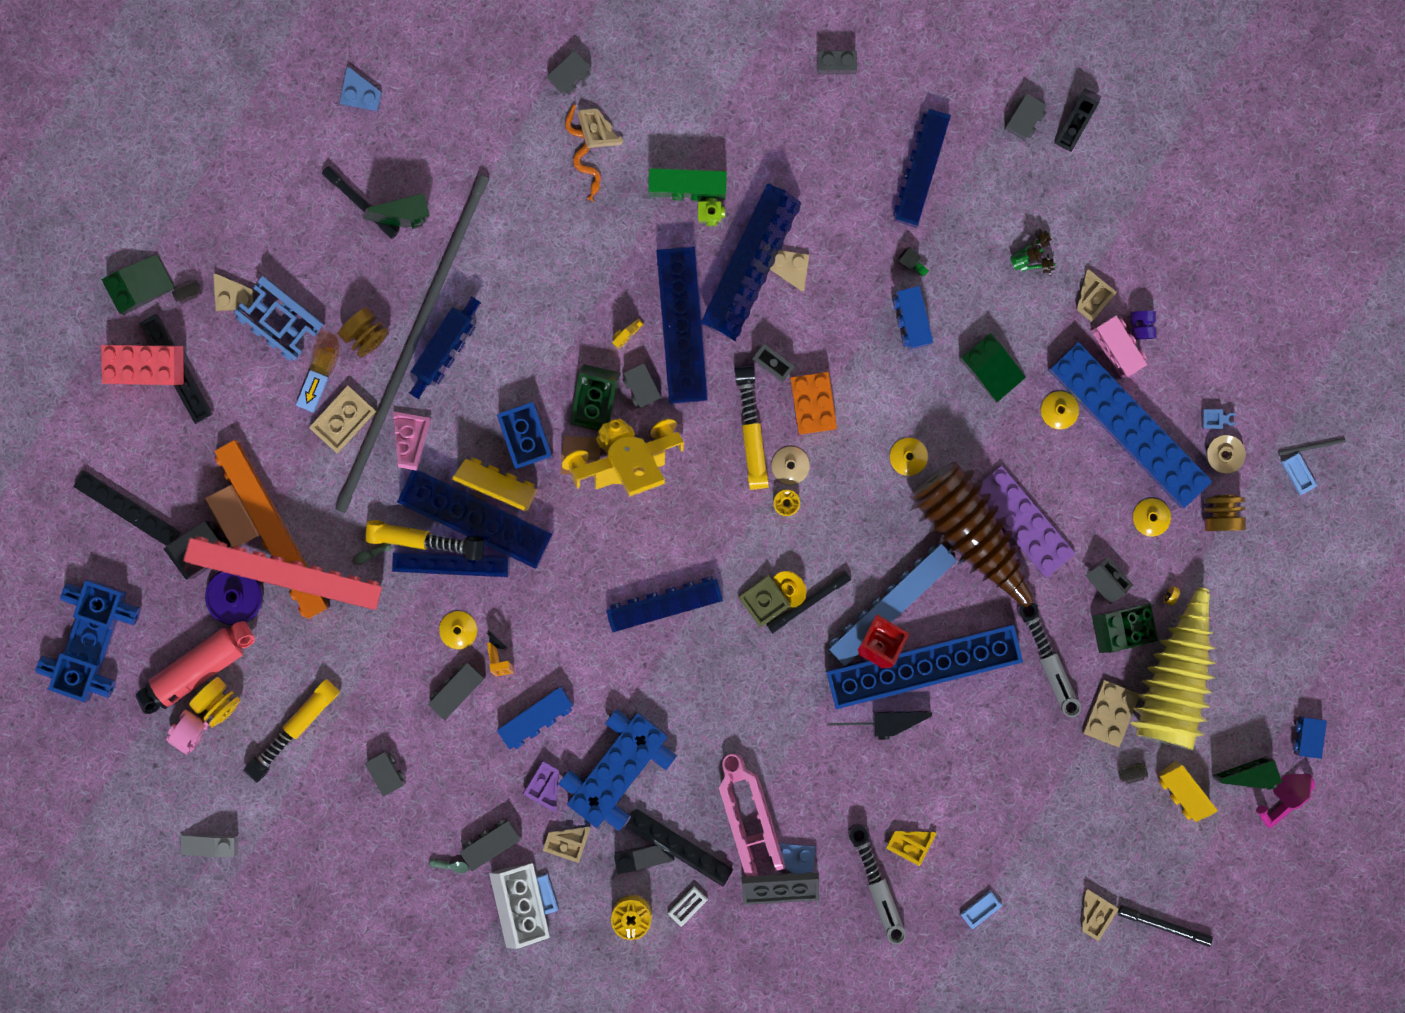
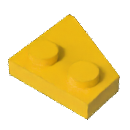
[612,318,644,350]
[885,831,937,866]

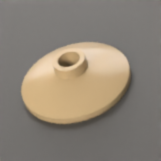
[1207,435,1246,474]
[772,446,810,485]

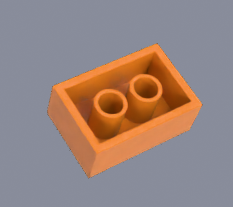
[790,372,837,435]

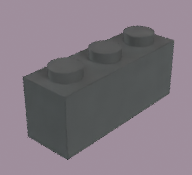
[428,662,486,721]
[460,818,522,871]

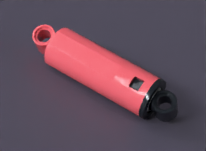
[136,621,255,714]

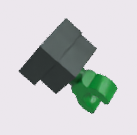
[896,247,929,277]

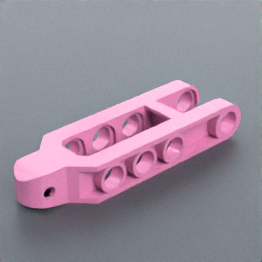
[719,753,785,877]

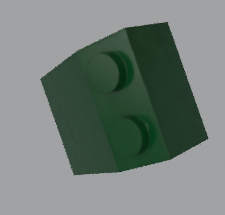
[363,194,430,229]
[101,255,175,315]
[959,333,1026,403]
[570,364,621,431]
[1212,756,1282,790]

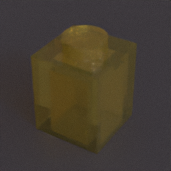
[310,346,339,377]

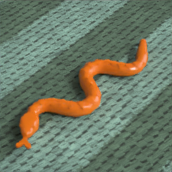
[565,104,601,202]

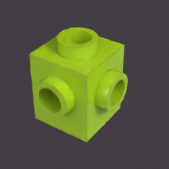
[698,198,725,226]

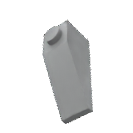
[181,835,238,857]

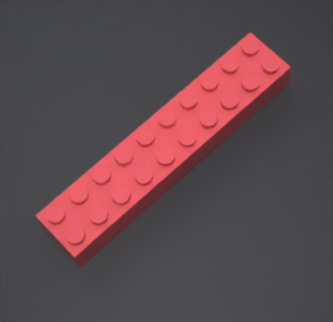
[184,536,382,610]

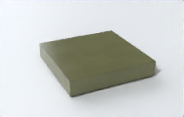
[738,574,791,627]

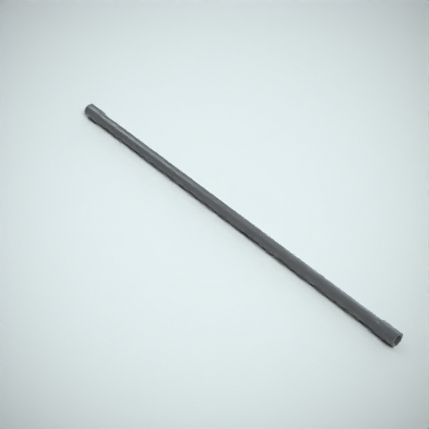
[335,175,490,513]

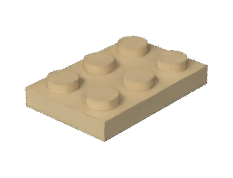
[309,386,377,454]
[1083,680,1139,747]

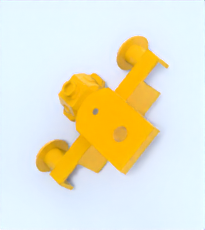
[562,418,684,497]

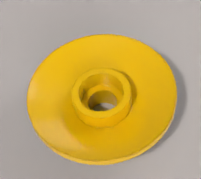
[1041,391,1079,429]
[890,438,928,476]
[1133,498,1171,537]
[773,571,807,607]
[439,611,477,649]

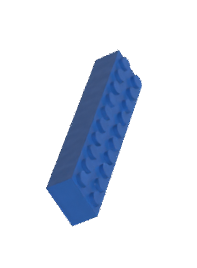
[1048,342,1213,508]
[825,624,1023,709]

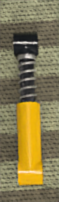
[734,364,769,490]
[365,520,485,560]
[243,678,341,783]

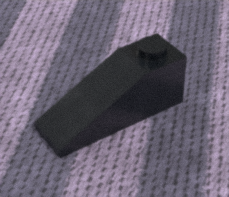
[1055,88,1101,152]
[873,711,932,740]
[614,844,674,874]

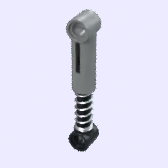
[1017,602,1081,717]
[848,824,906,945]

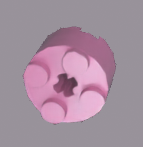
[166,709,209,755]

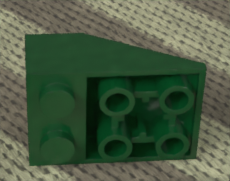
[1092,603,1158,653]

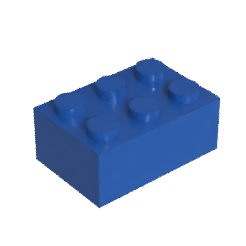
[892,286,934,350]
[497,402,553,469]

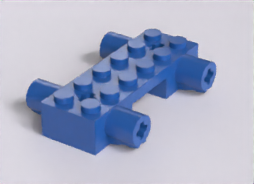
[35,580,141,702]
[558,708,677,831]

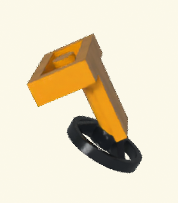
[486,630,514,677]

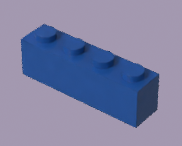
[497,686,574,750]

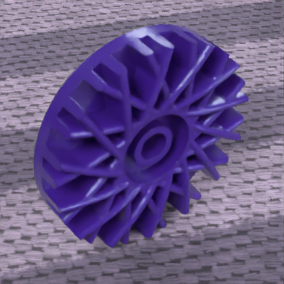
[205,571,264,625]

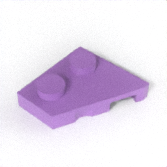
[523,760,559,812]

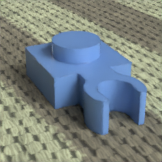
[1202,409,1237,429]

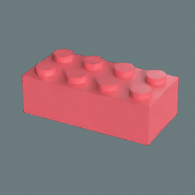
[101,345,184,385]

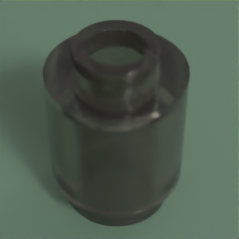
[172,280,202,304]
[1118,762,1148,785]

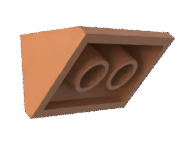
[205,485,260,549]

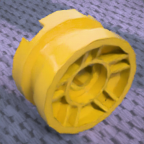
[773,490,800,516]

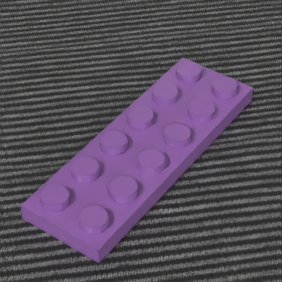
[979,465,1076,578]

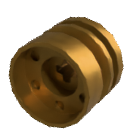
[337,307,390,358]
[1204,495,1246,531]

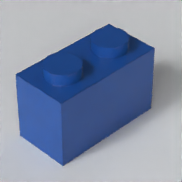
[1292,716,1327,759]

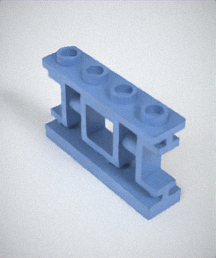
[234,276,325,361]

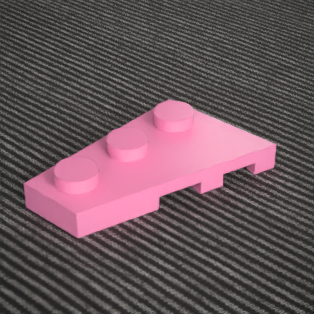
[393,411,431,471]

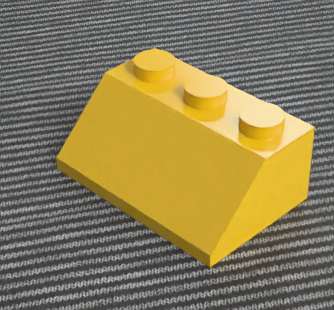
[1157,761,1218,822]

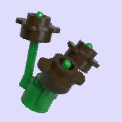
[1010,229,1056,276]

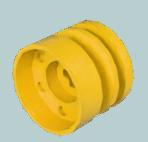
[189,677,241,728]
[611,894,652,940]

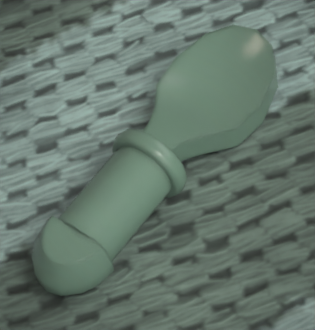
[354,543,391,565]
[429,859,469,873]

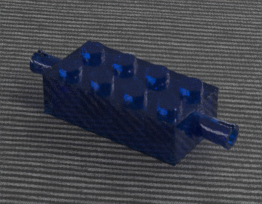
[409,296,481,400]

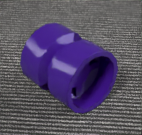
[1131,311,1157,340]

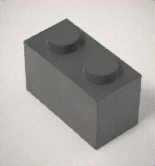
[547,50,591,96]
[817,51,857,74]
[1005,93,1047,141]
[752,344,795,383]
[622,363,661,408]
[1085,556,1133,604]
[365,751,406,797]

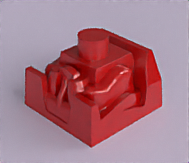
[858,614,910,668]

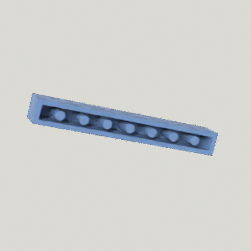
[828,544,957,666]

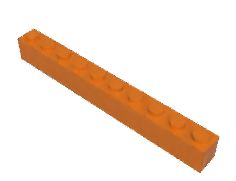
[214,440,330,619]

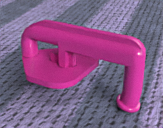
[1256,774,1315,828]

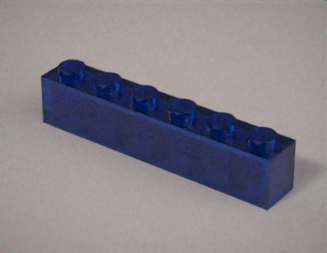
[892,109,951,228]
[392,550,510,577]
[606,576,723,633]

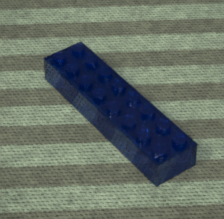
[700,183,801,341]
[656,247,708,405]
[396,469,554,569]

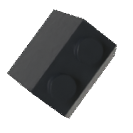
[163,521,230,580]

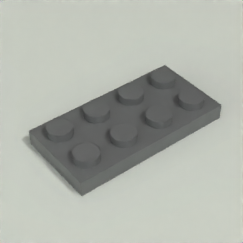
[741,872,819,905]

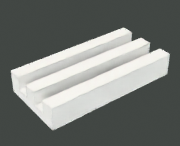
[668,886,708,927]

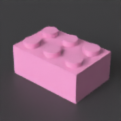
[1091,316,1147,379]

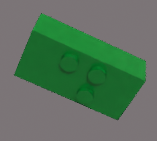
[648,168,727,202]

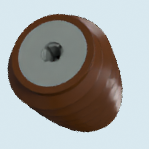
[910,461,1034,607]

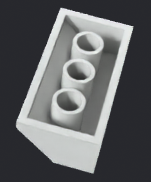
[489,863,550,949]

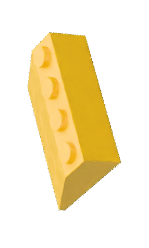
[452,457,538,511]

